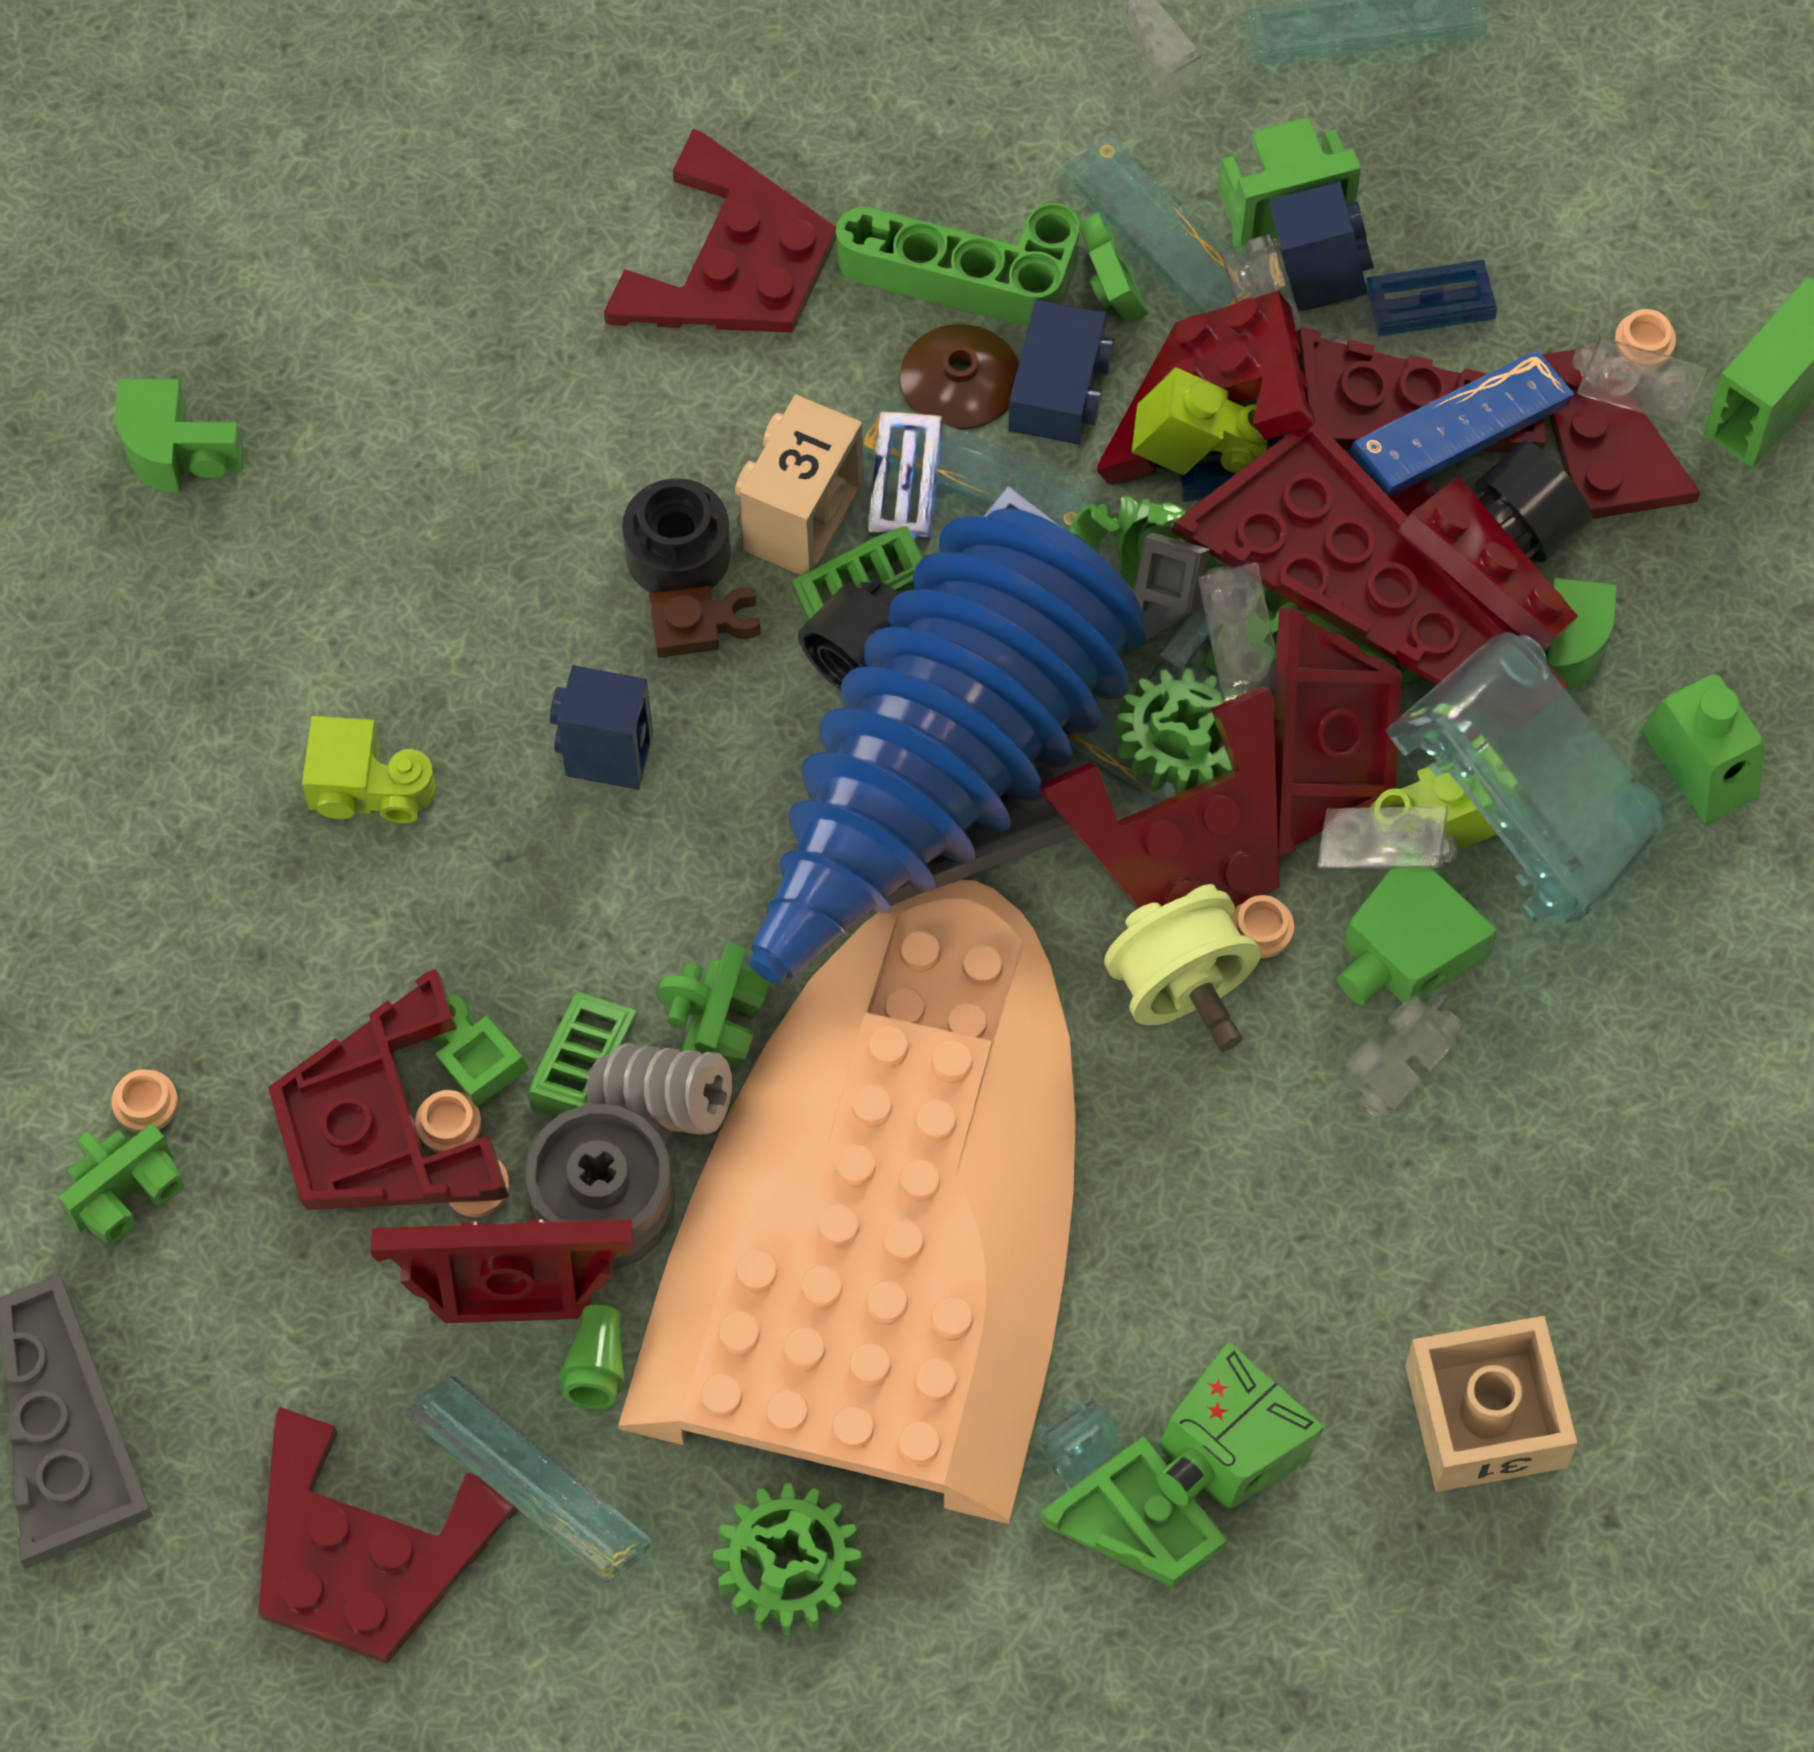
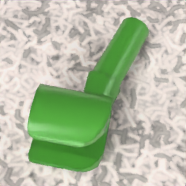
[1070,504,1120,551]

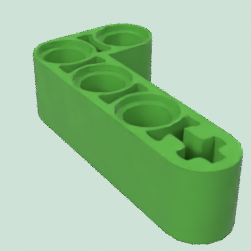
[836,203,1080,327]

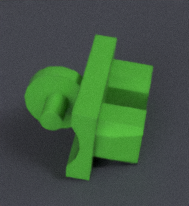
[656,941,770,1069]
[58,1123,184,1246]

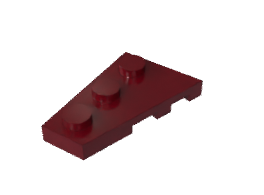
[1398,476,1578,653]

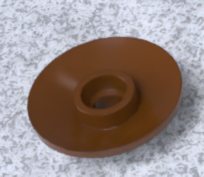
[900,324,1019,430]

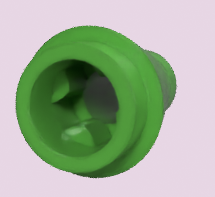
[558,1304,625,1409]

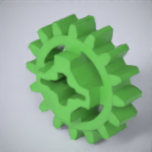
[1114,668,1238,795]
[713,1483,862,1636]

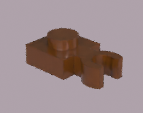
[649,586,761,658]

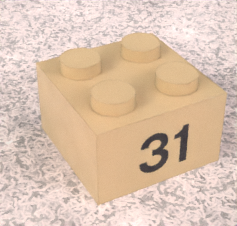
[735,394,864,575]
[1405,1316,1577,1492]

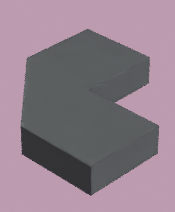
[1121,533,1210,655]

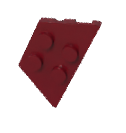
[1274,608,1402,855]
[371,1219,633,1323]

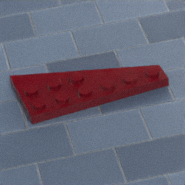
[1171,420,1567,731]

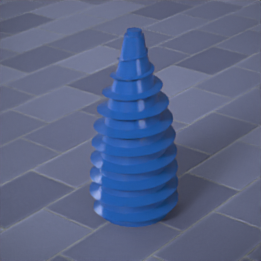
[748,508,1146,984]

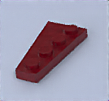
[1297,327,1547,452]

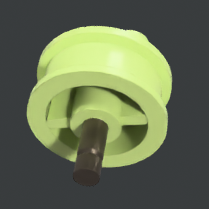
[1104,884,1261,1051]

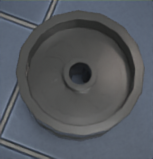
[525,1104,675,1270]

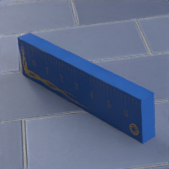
[1348,349,1574,497]

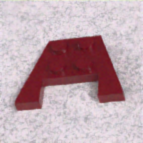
[604,129,836,333]
[1097,290,1315,485]
[1038,686,1280,909]
[268,969,509,1210]
[258,1407,524,1663]

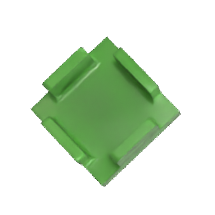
[1218,118,1361,262]

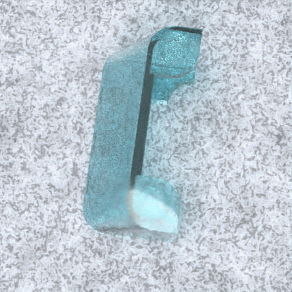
[1385,633,1664,929]

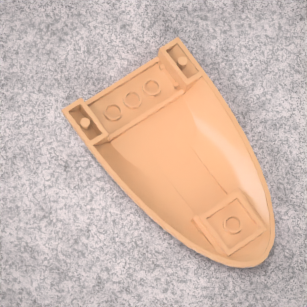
[618,880,1076,1524]

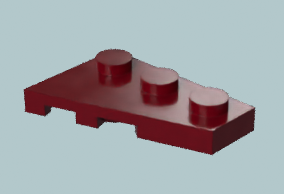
[1542,346,1700,519]

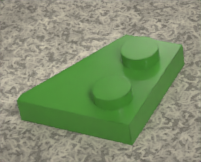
[1040,1436,1228,1588]

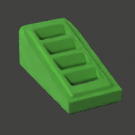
[792,525,923,621]
[528,991,637,1117]

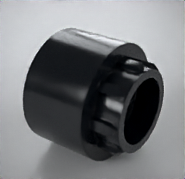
[1474,441,1592,562]
[622,478,731,593]
[798,580,900,690]

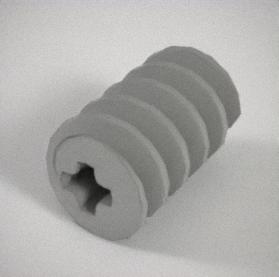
[586,1043,732,1135]

